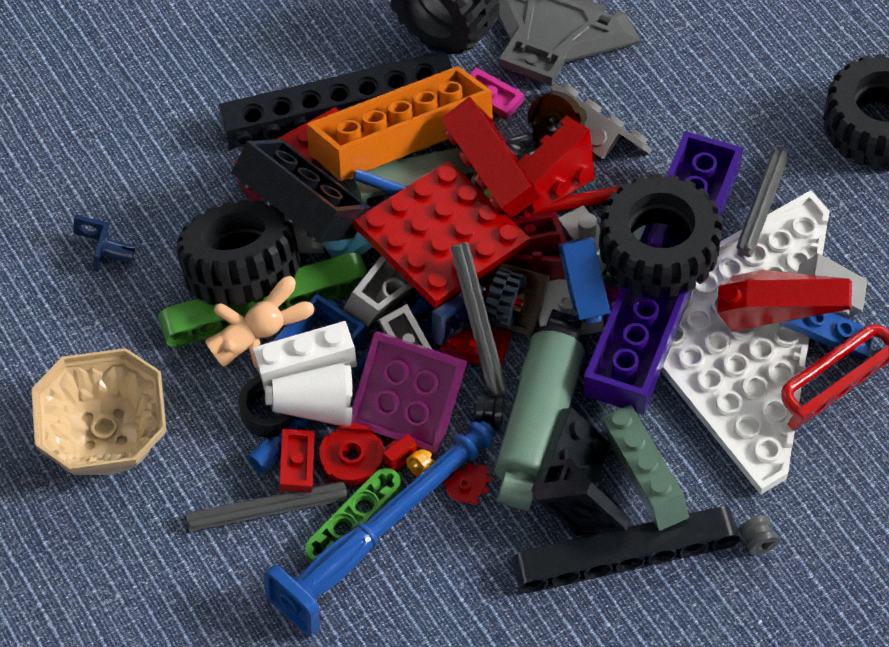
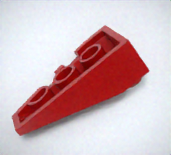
[717,270,852,332]

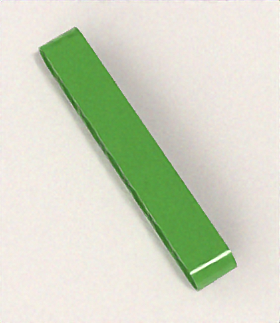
[158,253,368,347]

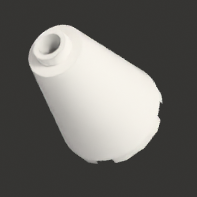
[265,362,352,427]

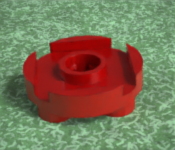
[319,423,384,486]

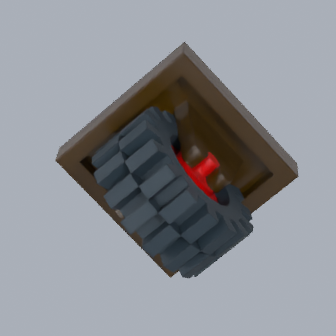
[482,262,550,336]

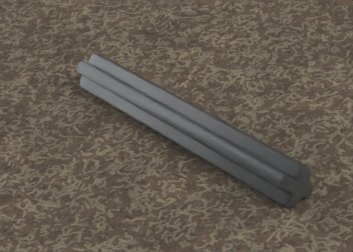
[736,149,788,258]
[451,242,507,397]
[186,481,347,531]

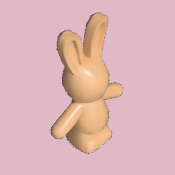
[205,276,314,369]

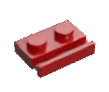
[440,326,512,368]

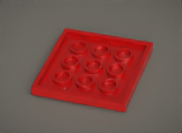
[354,160,530,308]

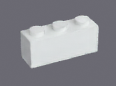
[253,321,357,391]

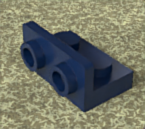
[419,285,486,346]

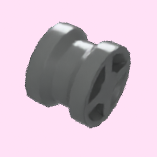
[739,515,780,555]

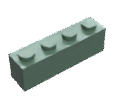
[350,147,477,210]
[602,405,689,531]

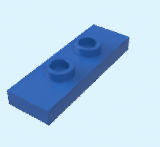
[779,313,873,361]

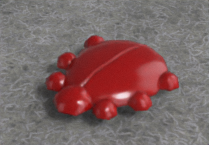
[443,463,492,505]

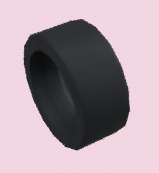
[238,376,296,438]

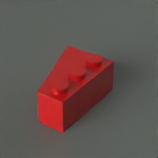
[517,116,594,217]

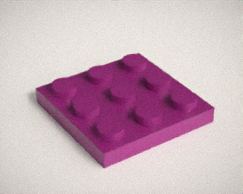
[351,331,467,454]

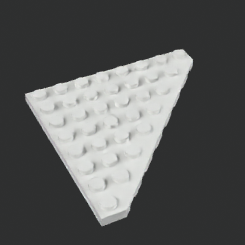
[612,190,829,495]

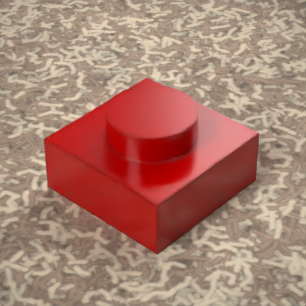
[383,434,417,473]

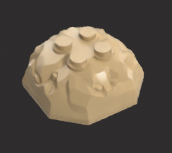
[31,348,167,475]

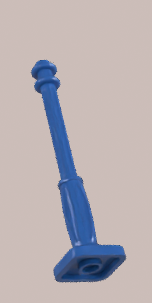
[264,421,495,637]

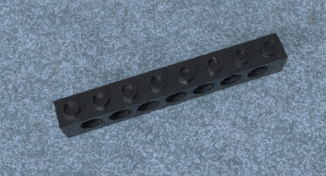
[219,50,452,149]

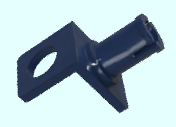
[73,215,136,271]

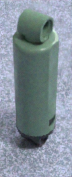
[494,309,586,512]

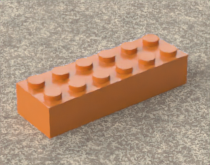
[307,66,493,181]

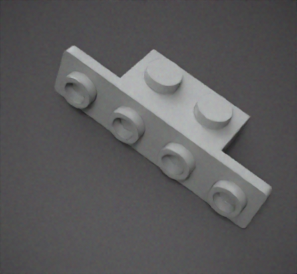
[551,82,652,160]

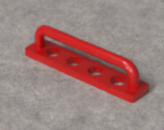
[781,324,889,431]

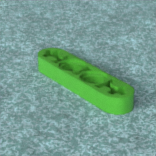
[305,468,401,563]

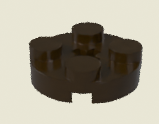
[527,91,587,146]

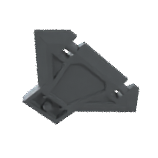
[498,0,641,85]

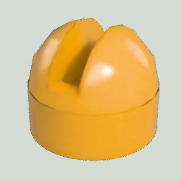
[406,449,435,477]

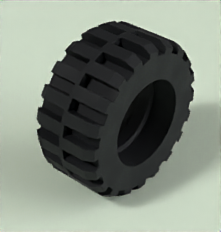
[390,0,500,55]
[823,54,889,170]
[599,174,722,298]
[176,200,300,307]

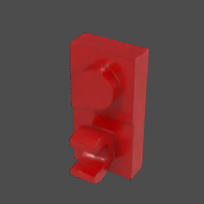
[279,429,315,493]

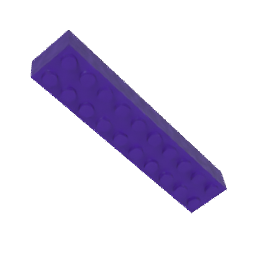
[583,131,743,415]

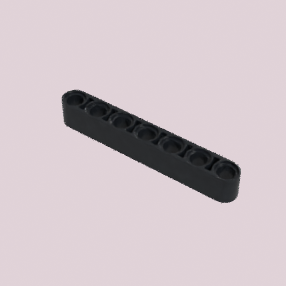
[511,506,740,593]

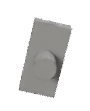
[559,205,600,251]

